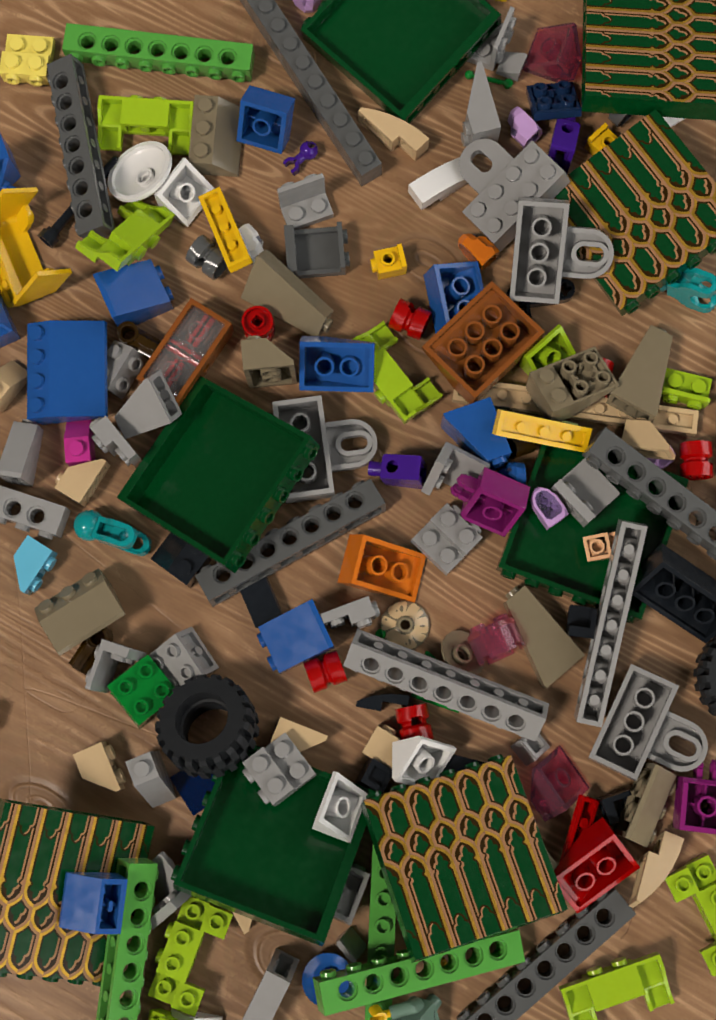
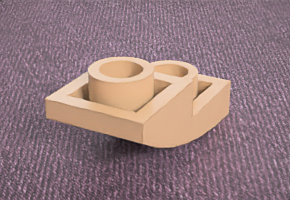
[582,532,615,562]

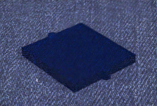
[170,771,215,816]

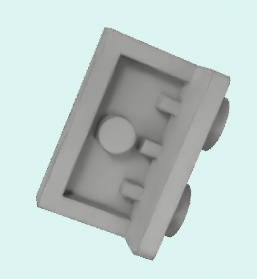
[107,340,147,399]

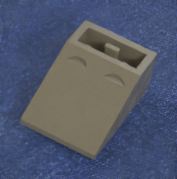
[526,346,619,422]

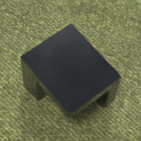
[566,605,598,639]
[355,758,392,794]
[596,789,632,825]

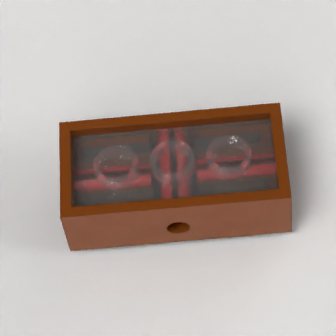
[136,298,235,406]

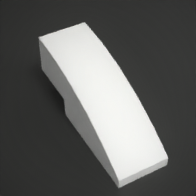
[408,157,467,210]

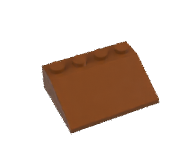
[422,281,545,404]

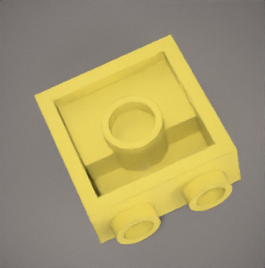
[0,34,55,86]

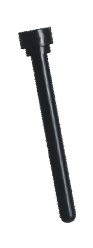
[37,156,119,248]

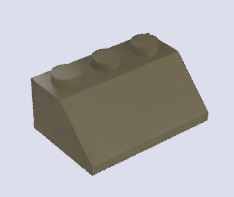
[188,95,242,177]
[241,335,297,388]
[34,568,126,656]
[613,762,677,847]

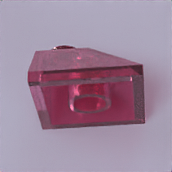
[523,22,582,82]
[530,745,590,822]

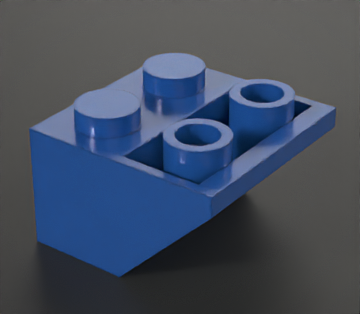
[58,872,128,934]

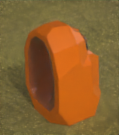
[458,233,500,270]

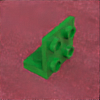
[107,655,175,729]

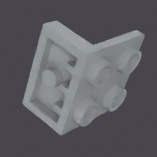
[467,6,517,71]
[277,173,334,230]
[421,441,490,496]
[550,458,620,527]
[149,627,219,687]
[85,639,147,693]
[150,851,191,929]

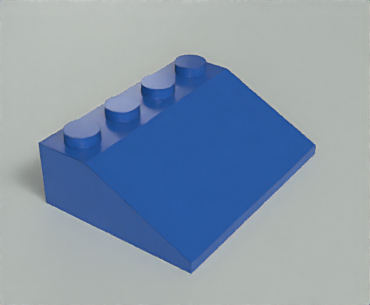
[27,320,108,425]

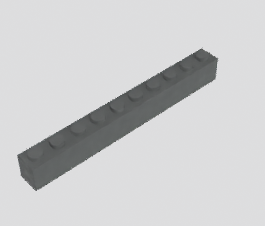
[240,0,382,187]

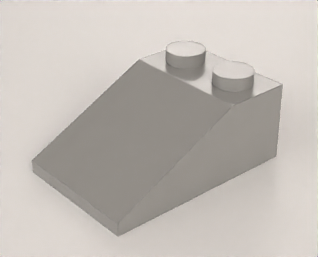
[461,61,501,147]

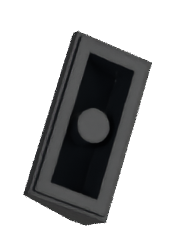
[240,577,283,628]

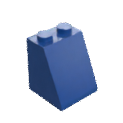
[93,259,174,327]
[440,397,512,471]
[256,599,335,674]

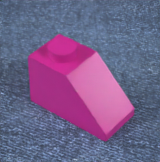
[64,419,96,466]

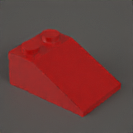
[554,817,640,914]

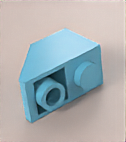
[13,535,58,595]

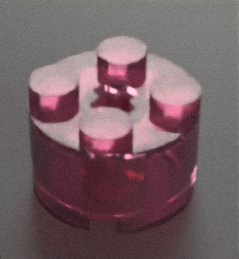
[467,613,526,667]

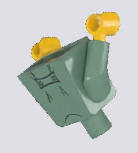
[368,994,442,1020]

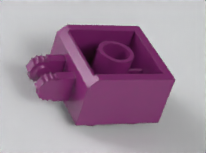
[450,467,530,537]
[672,759,716,834]

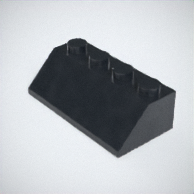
[151,533,212,588]
[632,543,716,643]

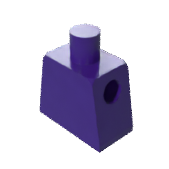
[547,117,580,174]
[368,454,427,489]

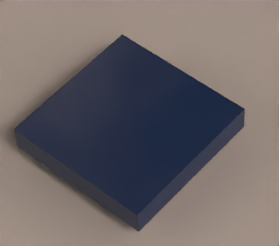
[526,80,582,121]

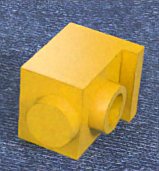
[585,123,618,156]
[370,243,407,280]

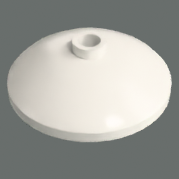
[108,141,172,202]

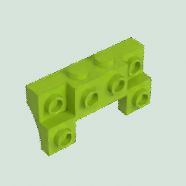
[97,95,194,156]
[75,201,175,272]
[352,321,443,425]
[664,853,716,977]
[147,896,234,1017]
[558,952,675,1020]

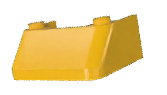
[0,187,72,308]

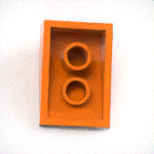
[337,534,426,603]

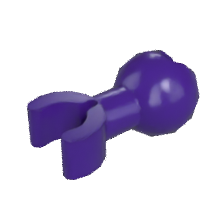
[283,141,318,176]

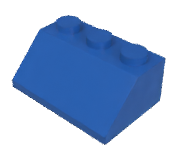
[423,261,484,334]

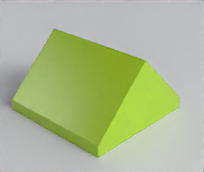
[519,324,576,376]

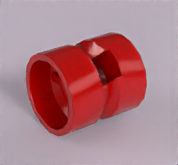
[388,298,432,341]
[241,306,275,341]
[679,440,713,480]
[303,650,348,693]
[395,703,434,740]

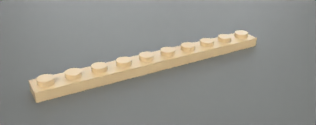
[452,382,699,437]

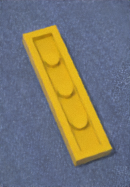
[198,186,253,273]
[492,409,592,452]

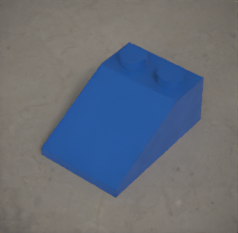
[299,336,375,392]

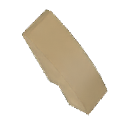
[358,107,430,161]
[628,831,685,908]

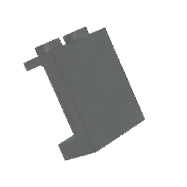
[284,221,350,279]

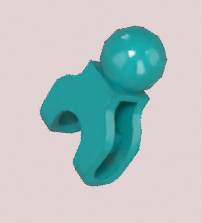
[660,268,716,313]
[73,510,152,556]

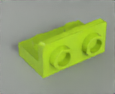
[661,368,712,410]

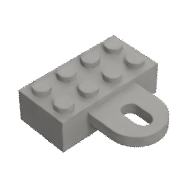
[459,139,571,251]
[509,197,614,304]
[272,395,377,504]
[588,664,708,781]

